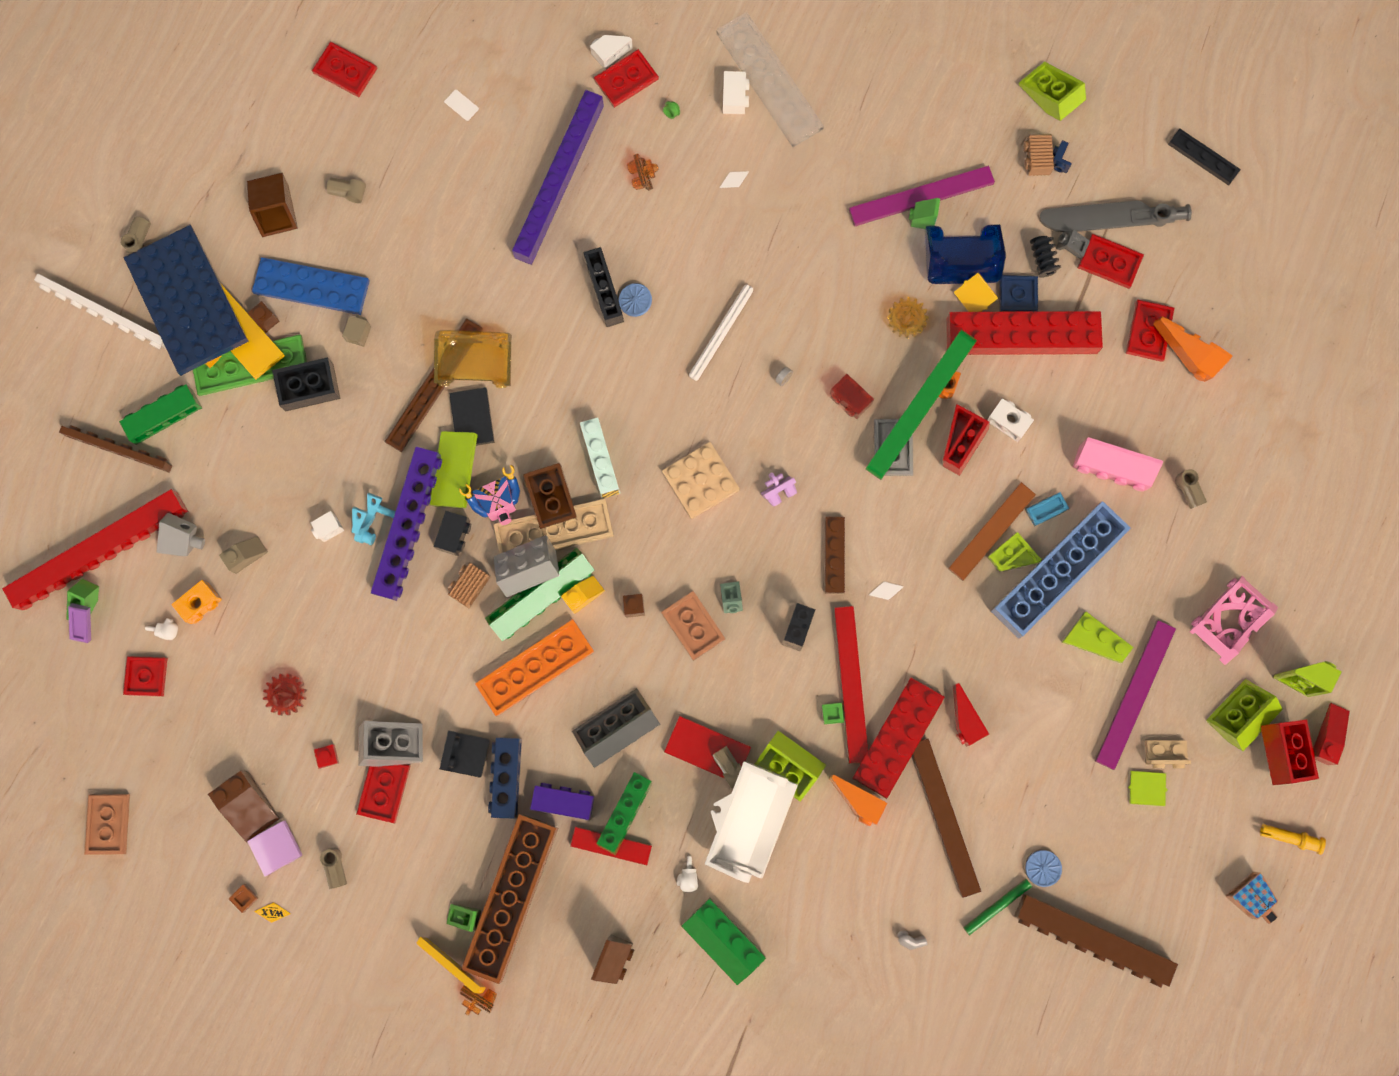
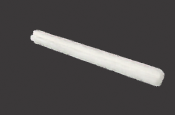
[689,284,753,381]

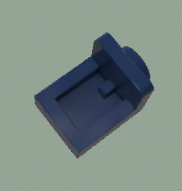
[1053,140,1072,173]

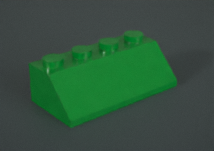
[681,898,766,985]

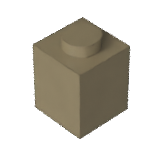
[342,315,371,347]

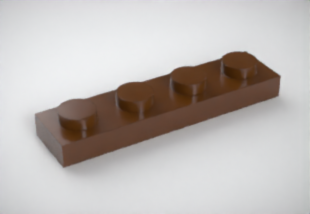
[825,517,845,594]

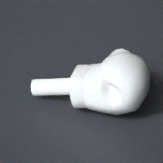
[145,618,178,640]
[677,856,698,892]

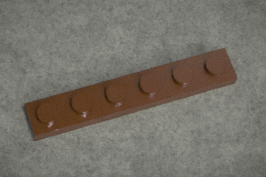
[59,425,172,473]

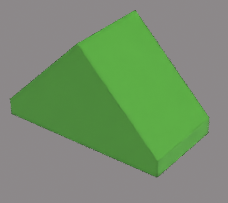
[446,904,481,932]

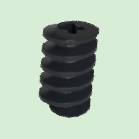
[1030,236,1061,278]

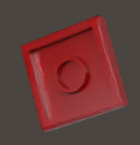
[123,656,168,697]

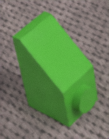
[908,198,940,230]
[66,579,99,620]

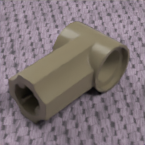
[327,177,366,203]
[121,216,151,254]
[1175,469,1207,509]
[712,746,742,789]
[320,848,347,889]

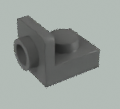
[1056,230,1090,258]

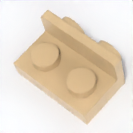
[1145,740,1191,769]

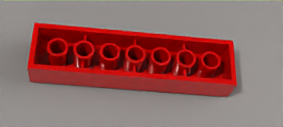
[946,311,1103,355]

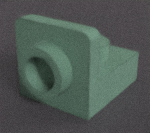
[720,581,743,613]

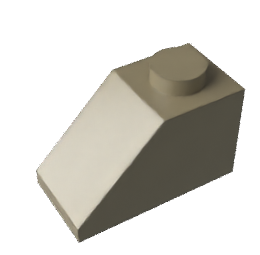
[219,536,268,574]

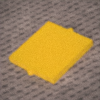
[954,273,998,312]

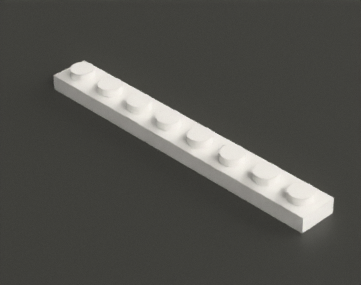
[34,274,166,350]

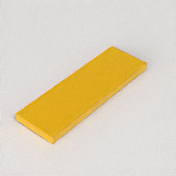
[220,283,285,380]

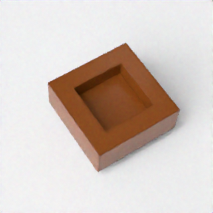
[229,884,258,913]

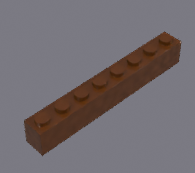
[1014,894,1178,988]

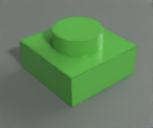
[822,703,844,725]

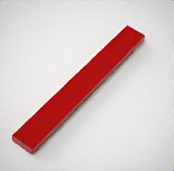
[834,606,868,764]

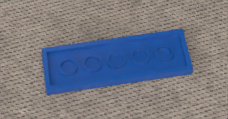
[252,257,370,315]

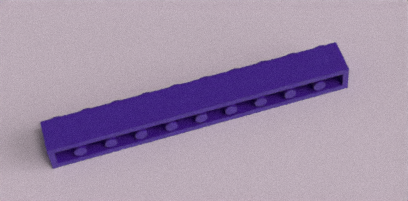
[512,90,604,265]

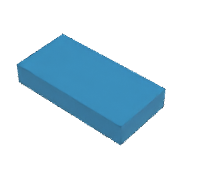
[1026,492,1069,527]

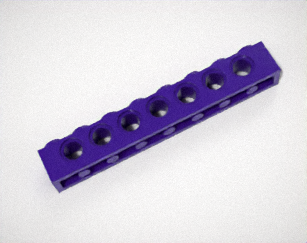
[371,447,442,601]

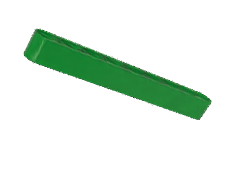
[865,330,977,480]

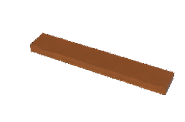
[948,482,1036,581]

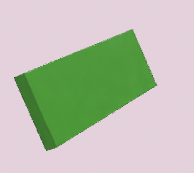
[193,334,307,396]

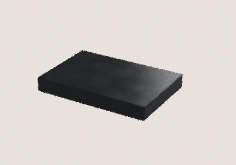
[449,387,495,446]

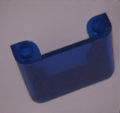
[925,224,1006,284]

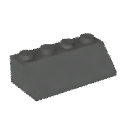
[572,688,660,768]

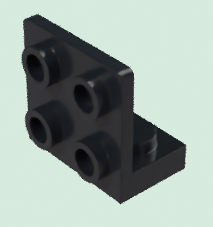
[439,730,490,778]

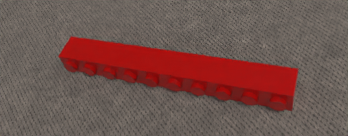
[2,489,189,610]

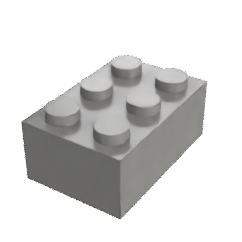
[494,535,560,597]

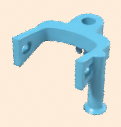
[352,493,396,546]

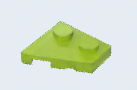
[987,532,1042,572]

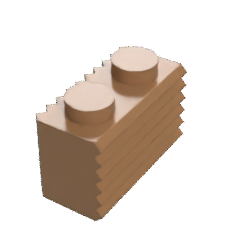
[1024,134,1054,176]
[448,562,490,609]

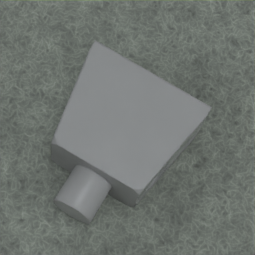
[157,513,205,556]

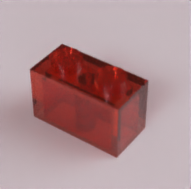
[830,374,874,419]

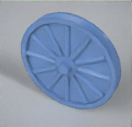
[619,283,652,317]
[1025,850,1062,887]

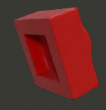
[314,744,339,769]

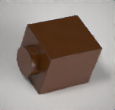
[247,301,280,333]
[623,594,645,618]

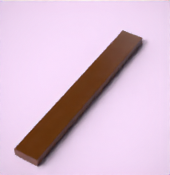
[385,318,483,453]
[912,738,982,898]

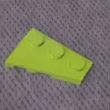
[1062,612,1134,663]

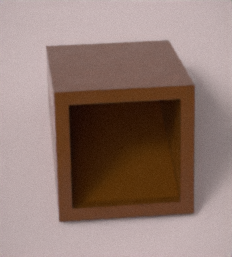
[247,172,298,237]

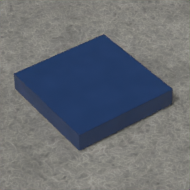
[999,275,1038,312]

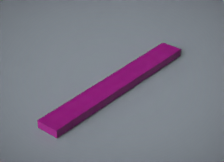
[849,166,995,226]
[1095,620,1176,770]

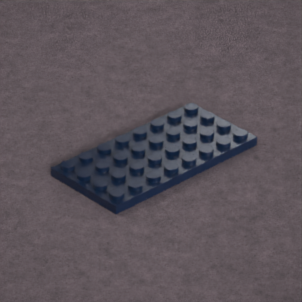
[123,225,249,376]

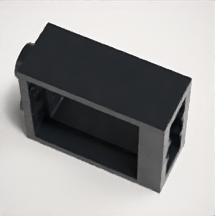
[782,603,816,651]

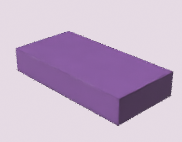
[68,603,91,643]

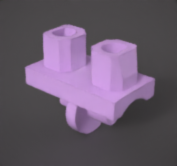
[761,472,797,507]

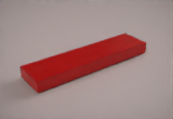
[570,827,652,866]

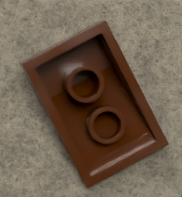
[523,463,577,529]
[208,770,280,843]
[591,935,635,984]

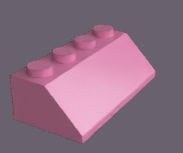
[1073,437,1163,491]

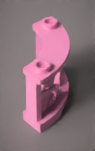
[1190,576,1278,665]

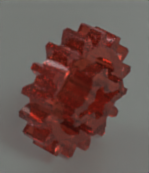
[263,673,307,716]

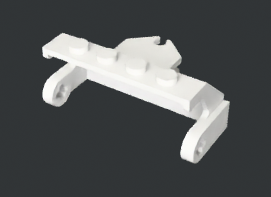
[705,762,798,883]

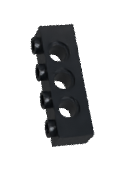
[583,247,624,327]

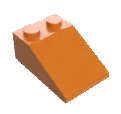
[829,775,887,826]

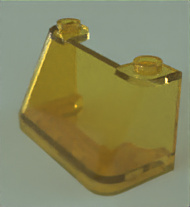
[434,330,512,388]

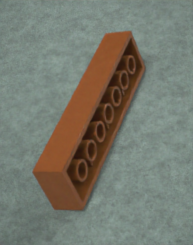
[461,814,559,984]

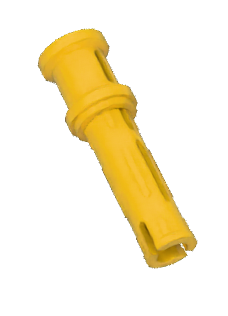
[1260,823,1326,855]

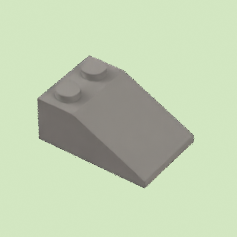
[358,721,423,767]

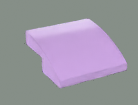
[247,821,303,876]

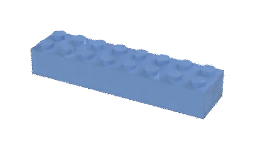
[991,501,1131,639]

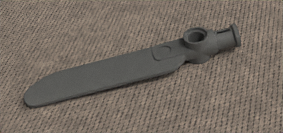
[1040,200,1192,232]

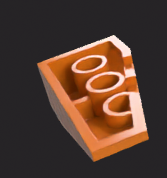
[1153,316,1233,382]

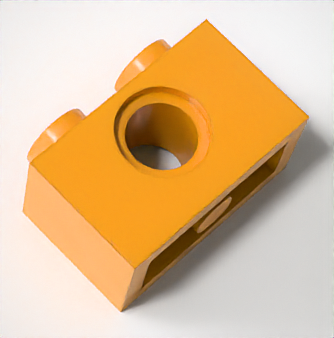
[171,580,222,624]

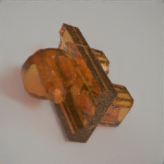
[627,154,659,191]
[460,985,497,1016]

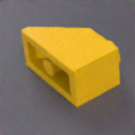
[561,576,605,614]

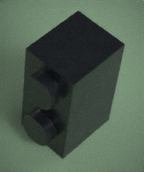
[433,511,472,556]

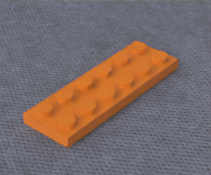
[475,619,594,717]

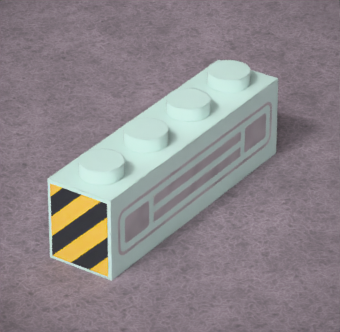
[580,417,620,499]

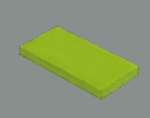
[430,431,478,508]

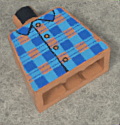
[1225,872,1278,924]

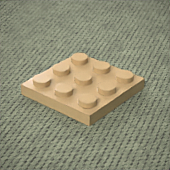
[662,442,740,520]

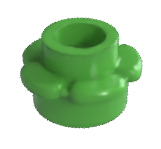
[663,101,680,119]

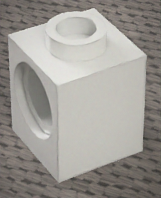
[310,511,344,542]

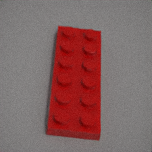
[852,678,945,799]

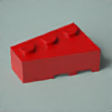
[943,404,990,476]

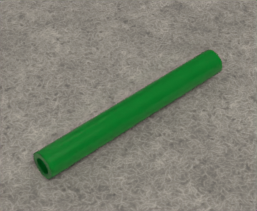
[963,879,1032,936]

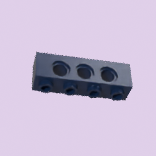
[488,738,522,819]

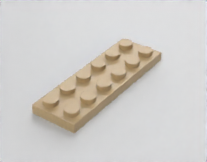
[493,499,614,554]

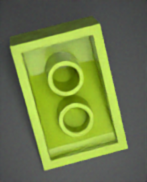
[1019,61,1086,121]

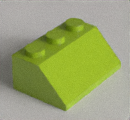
[1273,661,1342,697]
[1206,679,1283,751]
[755,731,826,802]

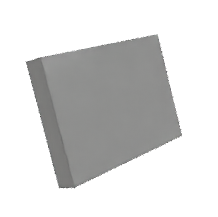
[874,419,913,476]

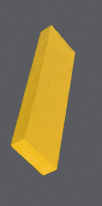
[416,937,486,994]

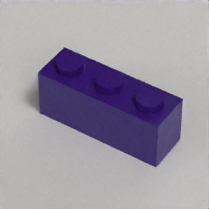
[530,783,595,820]

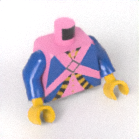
[459,465,520,525]

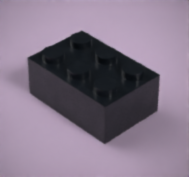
[272,357,341,412]

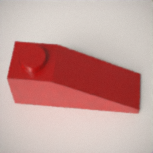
[953,683,989,747]
[1313,703,1350,765]

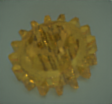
[887,297,929,339]

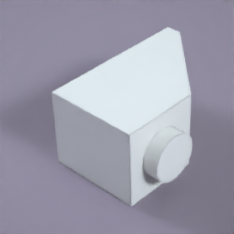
[590,35,633,70]

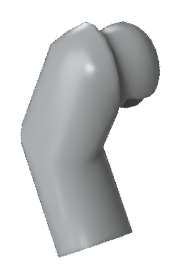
[897,930,928,950]

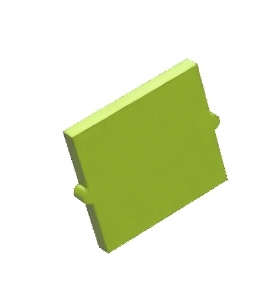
[1128,771,1168,806]

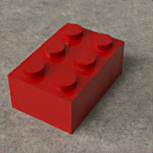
[1261,719,1319,785]

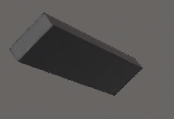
[1168,128,1241,186]

